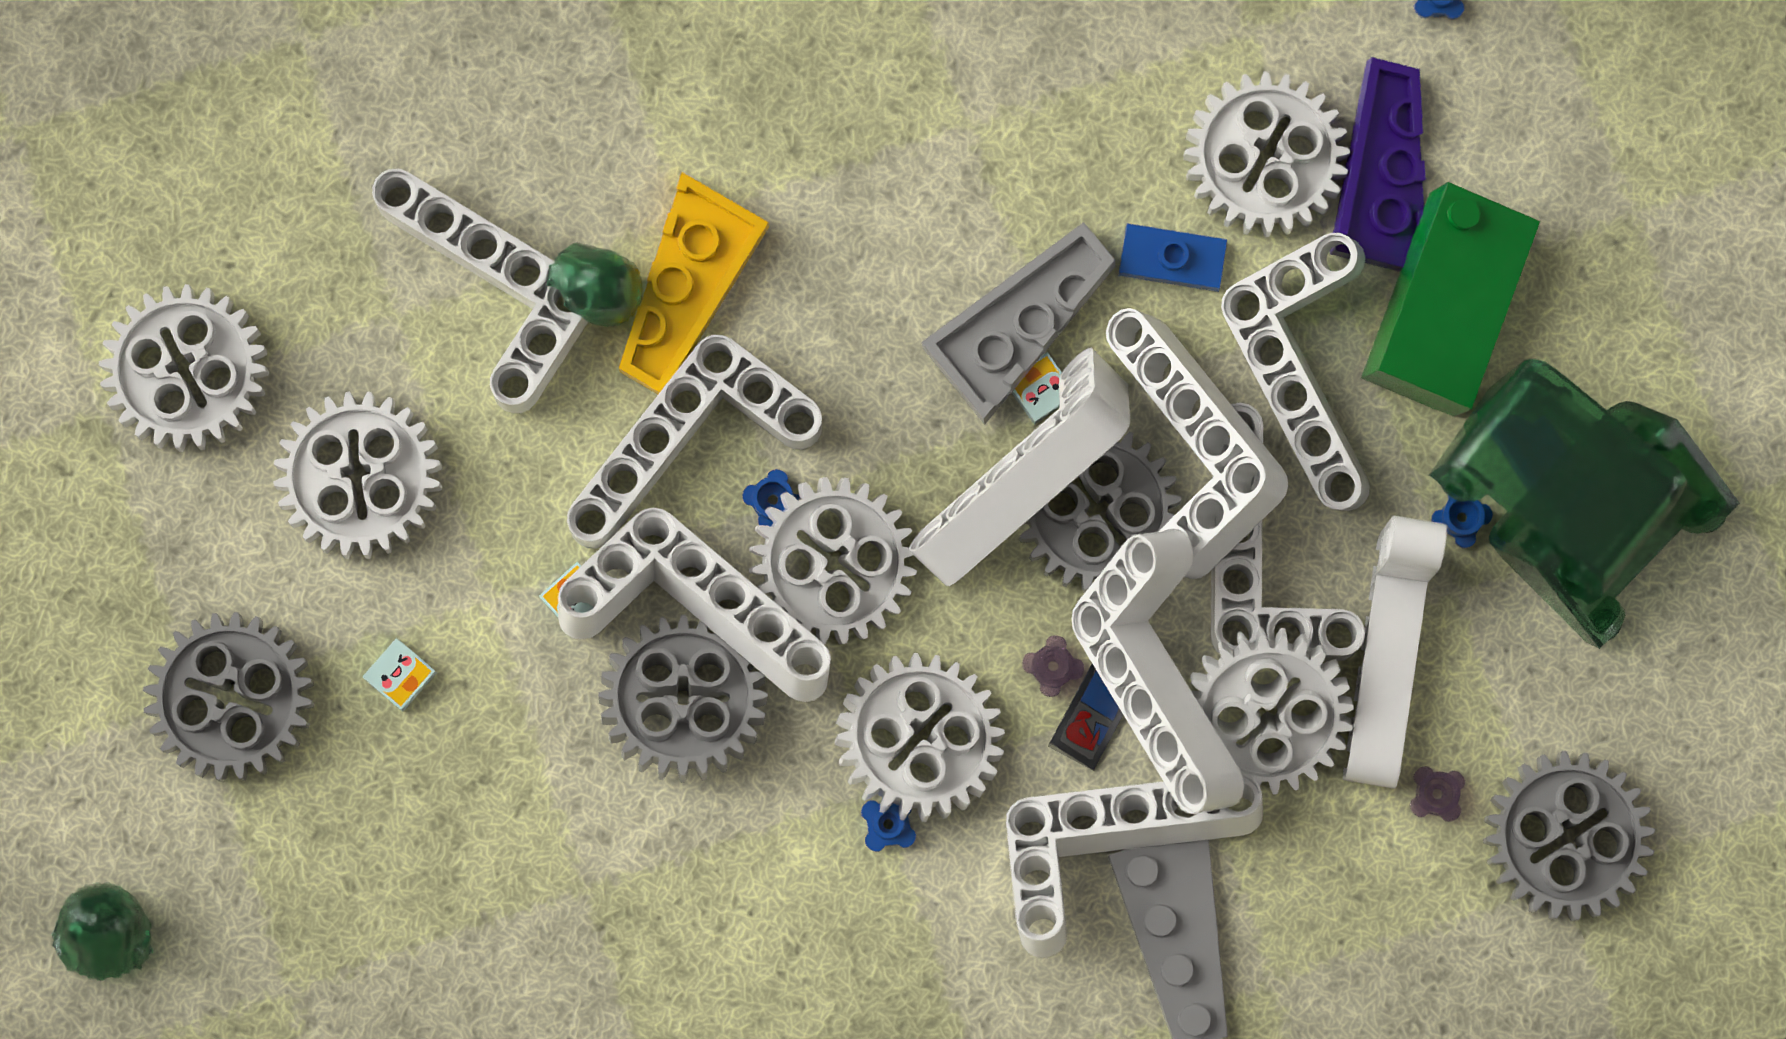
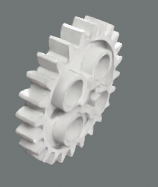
[1183,72,1350,237]
[99,284,269,452]
[273,391,442,559]
[749,477,917,644]
[1190,627,1354,795]
[835,653,1005,822]

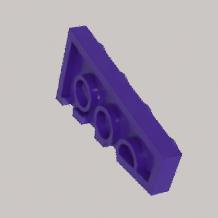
[1329,57,1426,272]

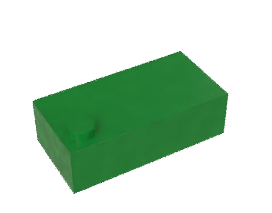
[1361,182,1540,416]

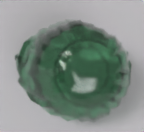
[546,242,643,327]
[52,882,153,981]

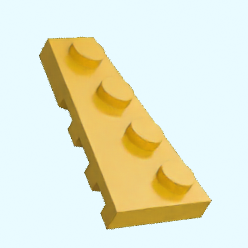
[619,172,769,394]

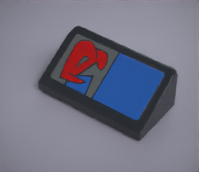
[1048,664,1123,771]

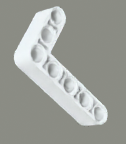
[372,169,594,414]
[1221,233,1370,511]
[1106,308,1288,579]
[567,334,822,549]
[909,348,1130,586]
[1211,403,1365,662]
[558,508,831,702]
[1343,516,1447,789]
[1072,530,1244,814]
[1006,773,1263,958]

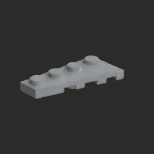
[922,222,1116,425]
[1108,840,1228,1039]

